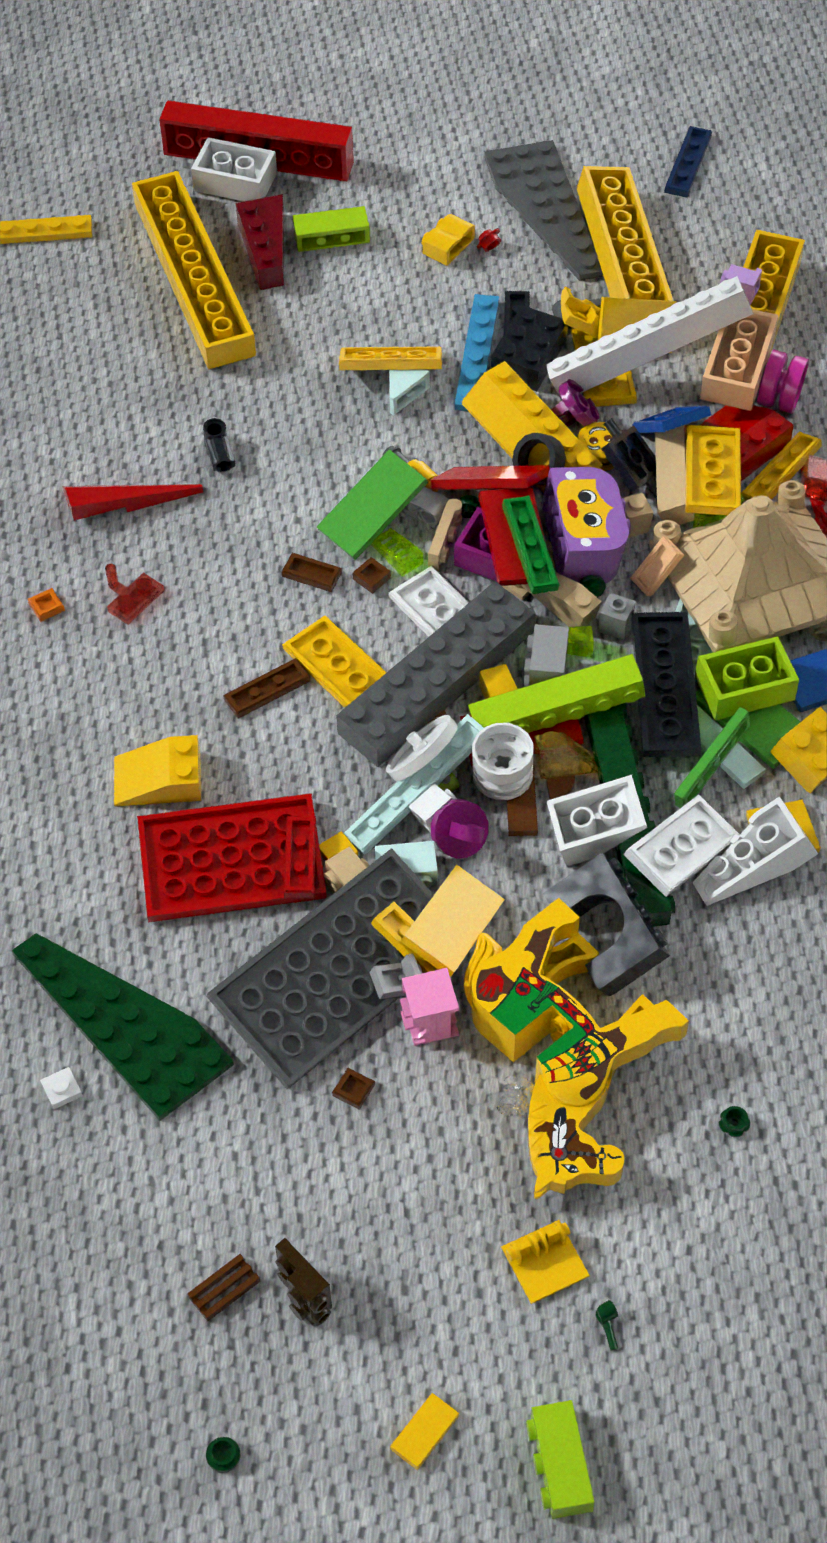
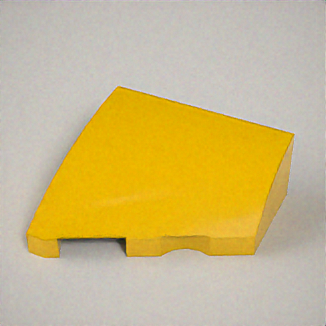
[561,286,600,339]

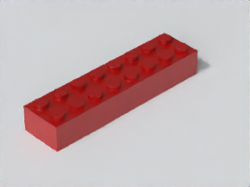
[159,100,354,182]

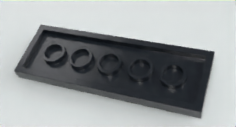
[631,612,702,757]

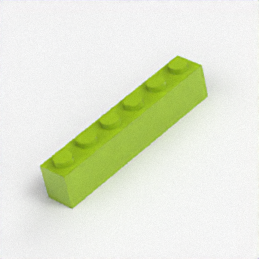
[468,654,645,733]

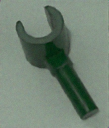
[595,1300,618,1351]

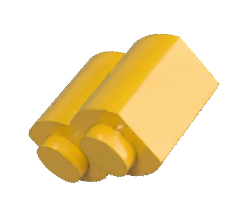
[421,214,475,266]

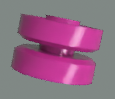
[757,349,809,414]

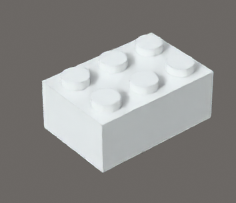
[191,137,277,202]

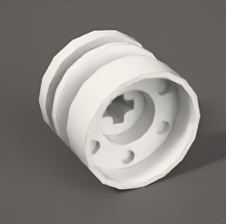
[472,723,533,800]

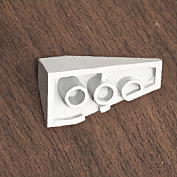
[693,796,818,906]

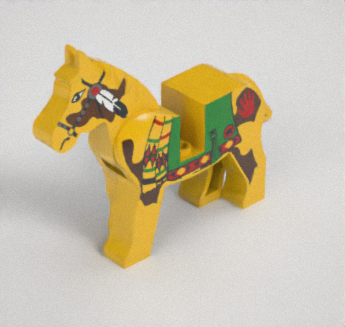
[464,898,689,1199]

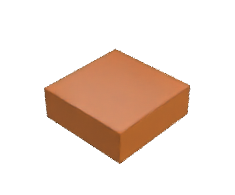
[28,588,65,622]

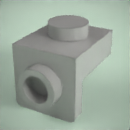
[369,954,422,999]

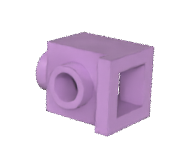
[720,264,762,305]

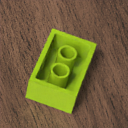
[695,636,799,720]

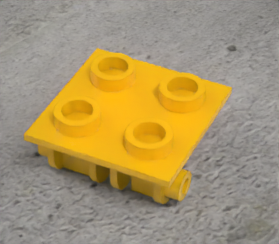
[501,1220,590,1304]

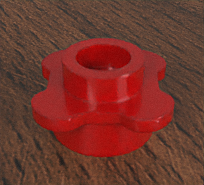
[476,228,501,252]

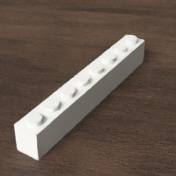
[546,276,753,401]

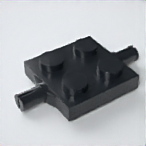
[601,418,657,498]

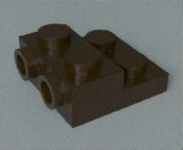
[275,1238,332,1326]

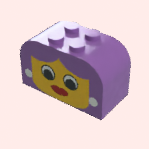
[541,467,631,584]

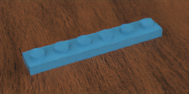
[455,294,499,411]

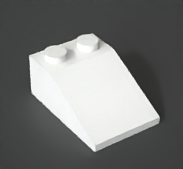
[547,775,647,867]

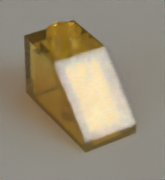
[534,731,598,780]

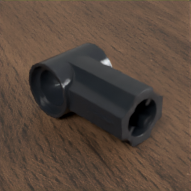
[203,418,235,473]

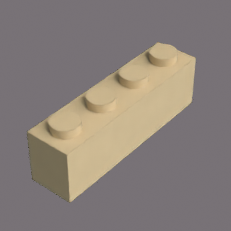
[655,425,698,525]

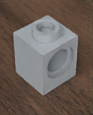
[598,593,636,640]

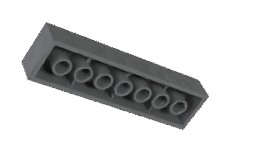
[336,581,536,767]

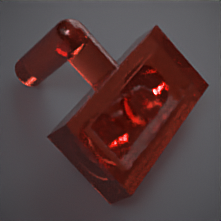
[105,564,165,625]

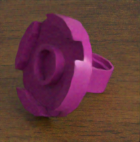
[551,379,600,427]
[431,799,489,859]

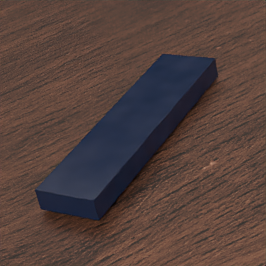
[664,126,712,198]

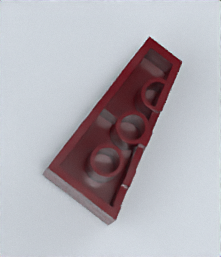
[235,194,284,290]

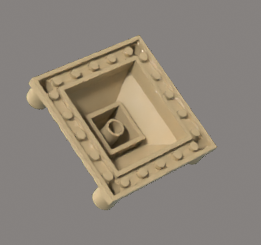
[649,480,827,652]

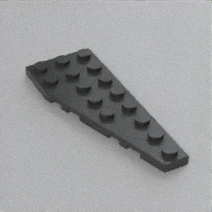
[484,140,603,281]

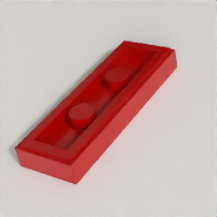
[284,816,317,898]

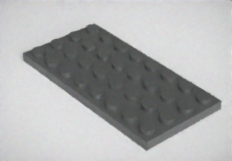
[207,848,434,1090]

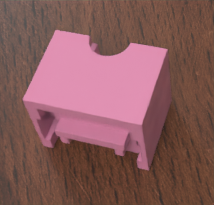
[400,968,459,1046]

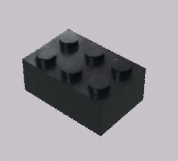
[491,305,568,392]

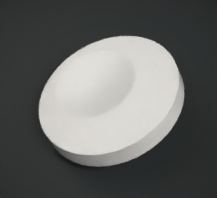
[386,715,458,781]

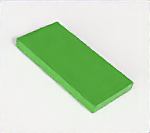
[317,450,428,560]
[696,688,801,769]

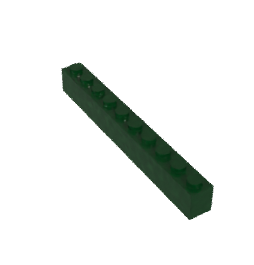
[584,703,675,927]

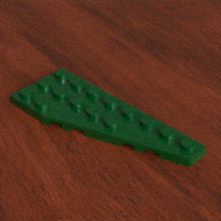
[12,933,234,1121]

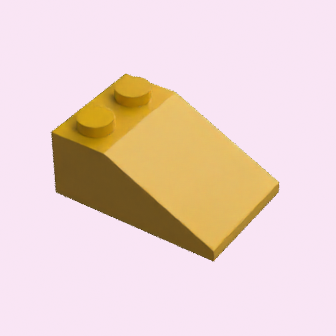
[114,735,202,806]

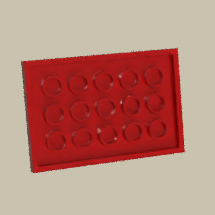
[137,793,327,923]

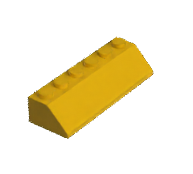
[462,361,602,493]

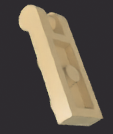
[428,498,462,571]

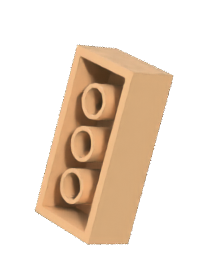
[700,309,778,411]

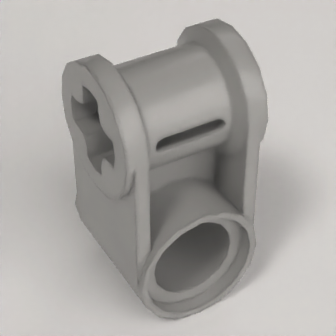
[401,487,448,528]

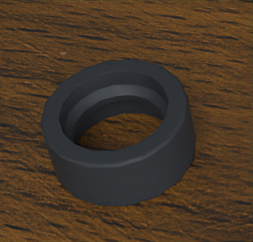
[512,433,566,485]

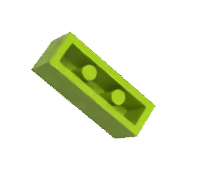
[292,206,370,252]
[526,1400,595,1519]

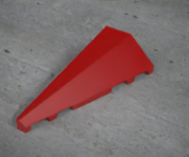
[62,484,203,521]

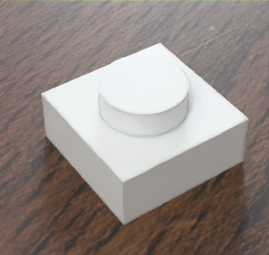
[40,1067,82,1109]

